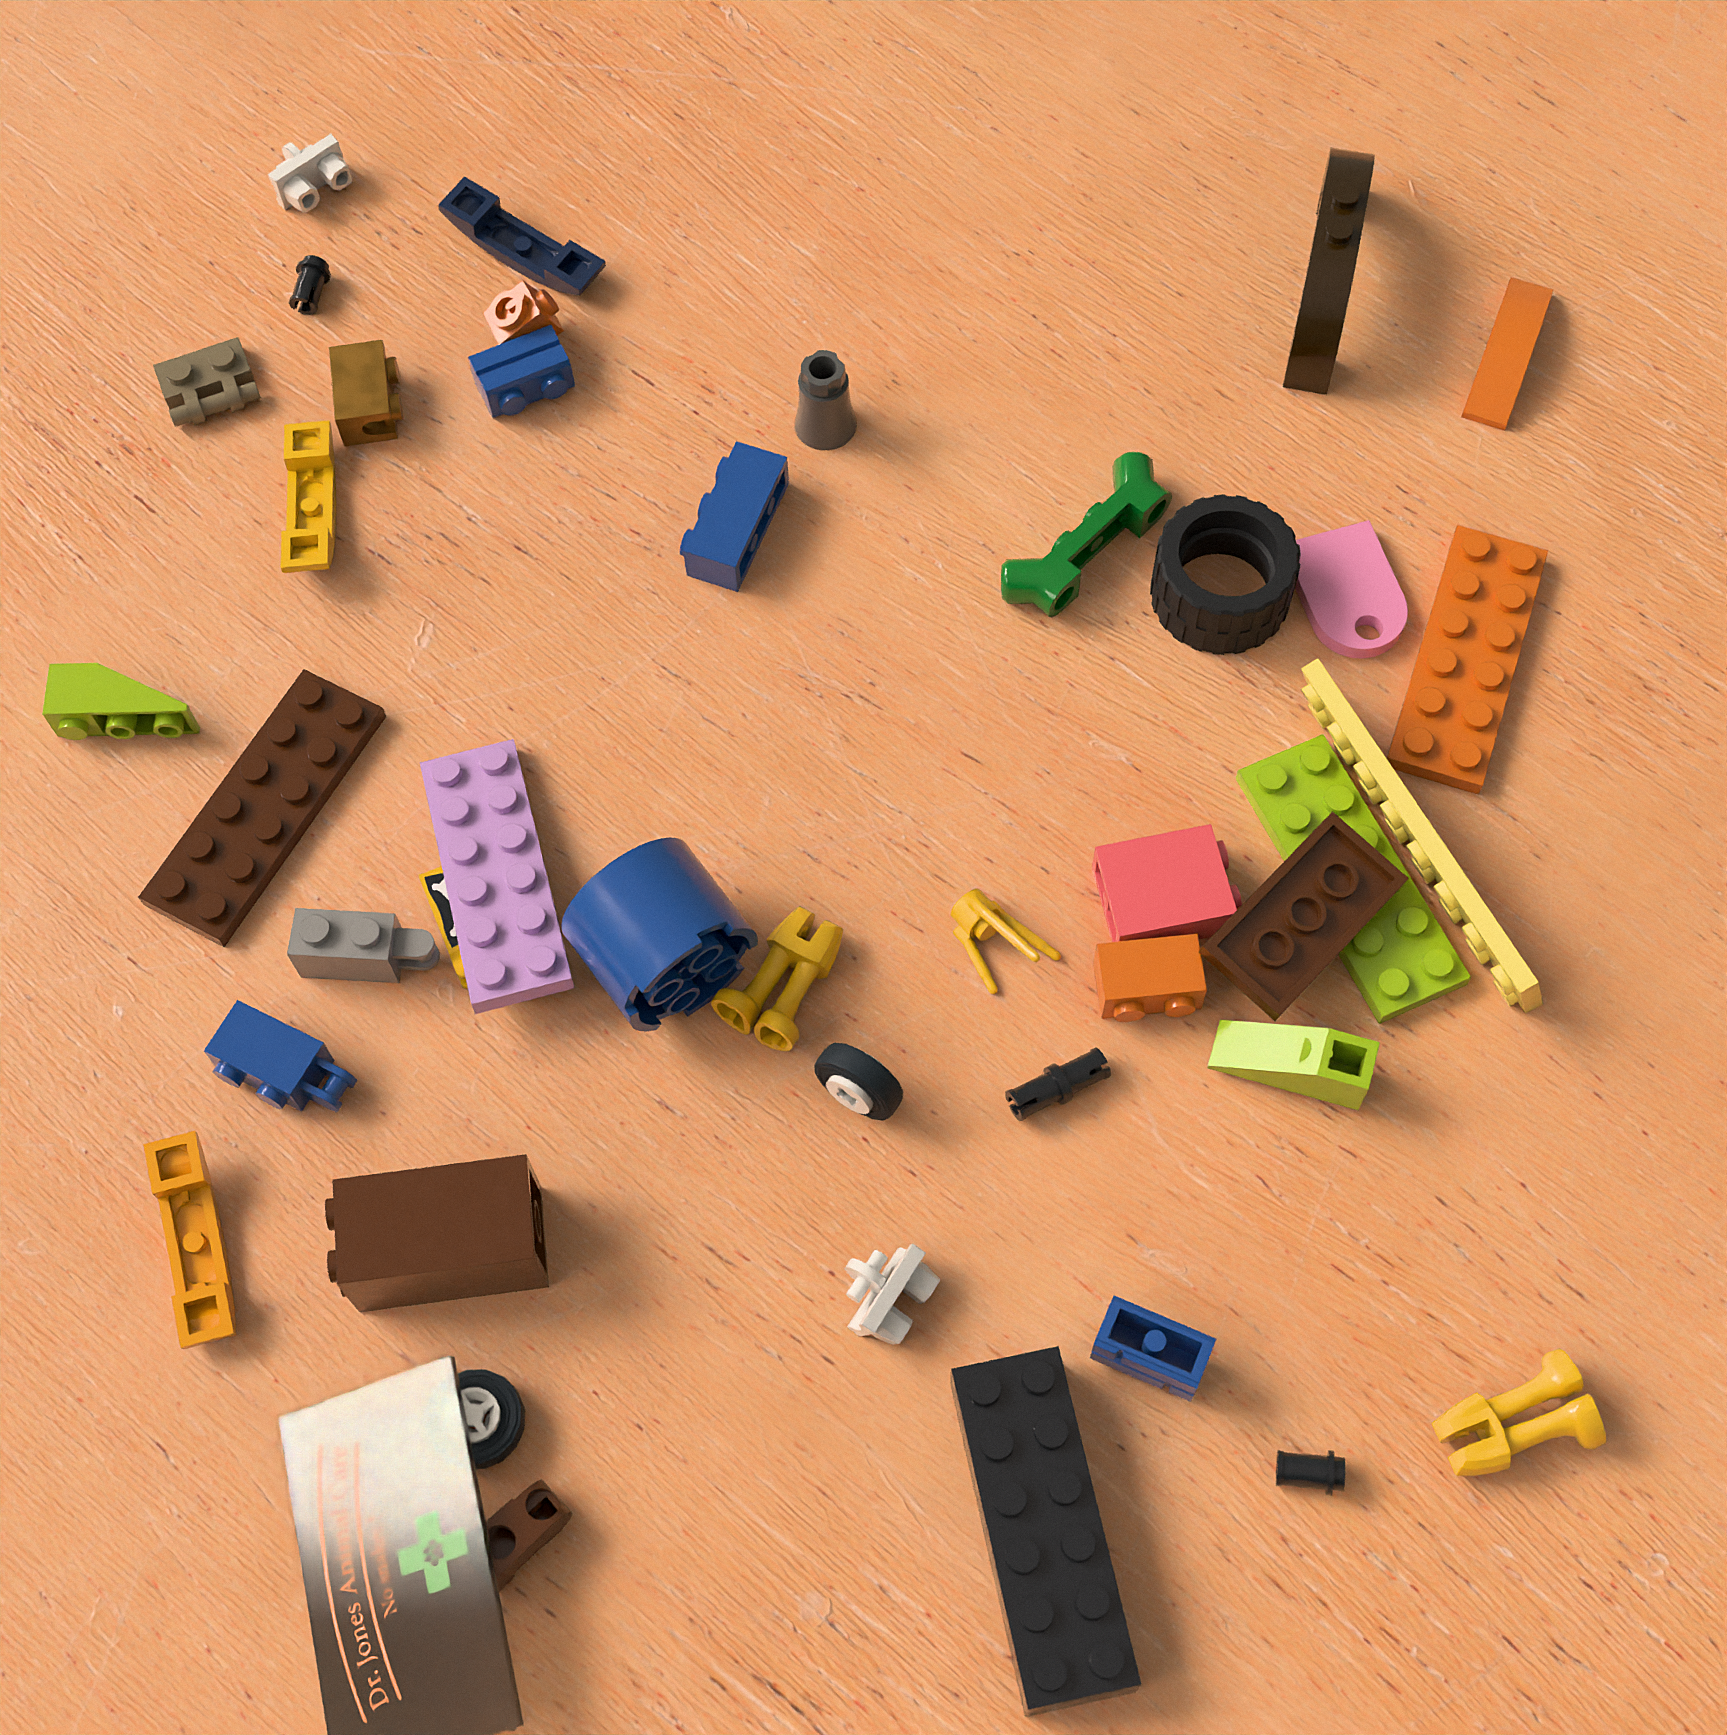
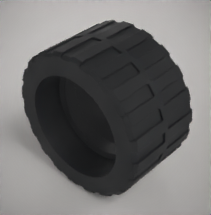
[1150,494,1301,655]

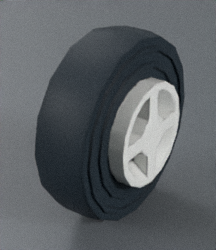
[814,1042,904,1121]
[426,1369,525,1469]

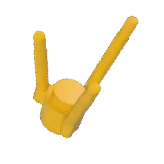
[950,888,1061,994]

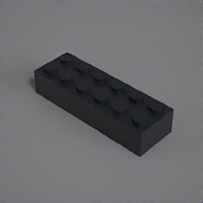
[950,1346,1142,1717]

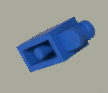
[204,1000,357,1112]

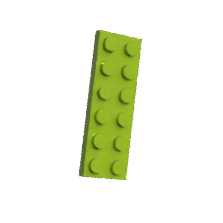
[1236,734,1471,1024]

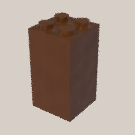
[325,1154,549,1312]

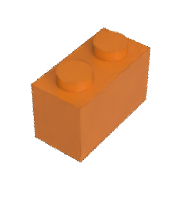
[1093,934,1207,1022]

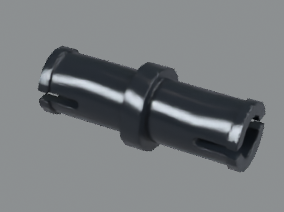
[1005,1047,1111,1121]

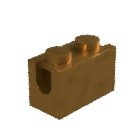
[329,340,404,447]

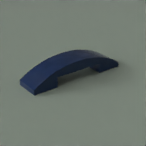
[438,176,606,296]

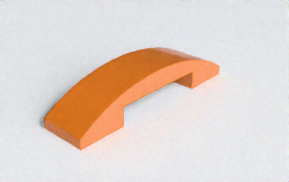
[1461,277,1554,431]

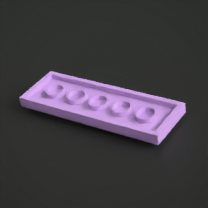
[420,739,575,1014]

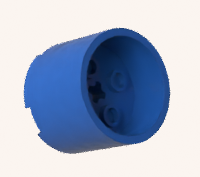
[561,837,758,1032]

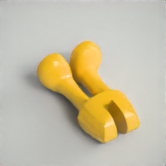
[711,906,843,1051]
[1431,1349,1606,1476]

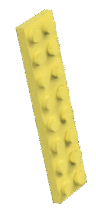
[1301,658,1543,1013]

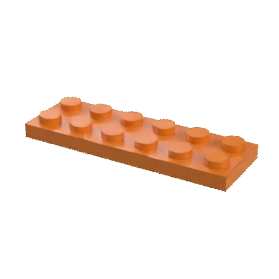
[1386,525,1548,795]

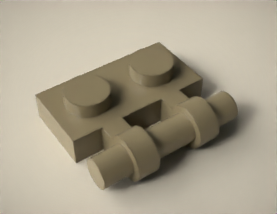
[153,337,261,427]

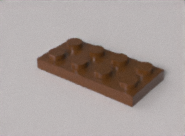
[1199,811,1409,1021]

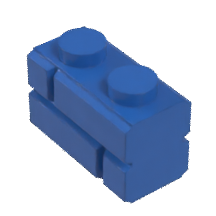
[468,325,575,418]
[1090,1295,1216,1402]

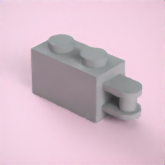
[287,908,440,983]

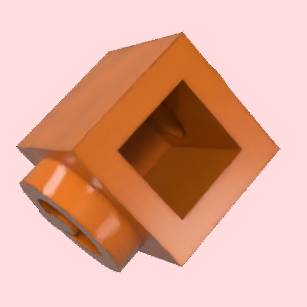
[483,280,564,345]

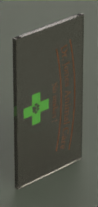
[278,1355,524,1735]

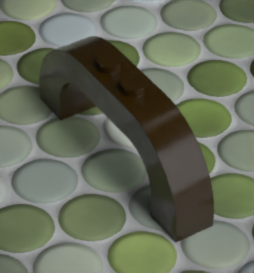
[1283,147,1375,395]

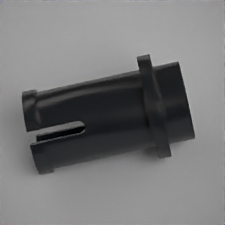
[289,255,331,315]
[1276,1450,1346,1496]

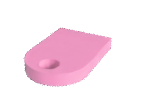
[1295,520,1408,658]

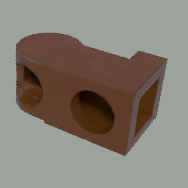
[465,1480,572,1593]

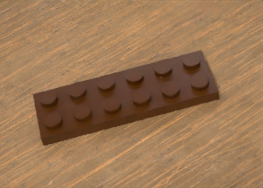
[138,669,386,947]

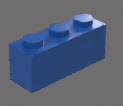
[680,441,789,592]

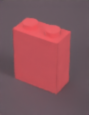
[1092,824,1242,942]

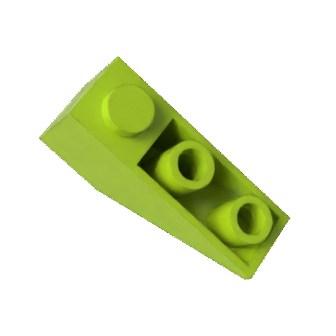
[42,663,200,740]
[1207,1020,1380,1110]

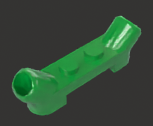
[1001,452,1172,617]

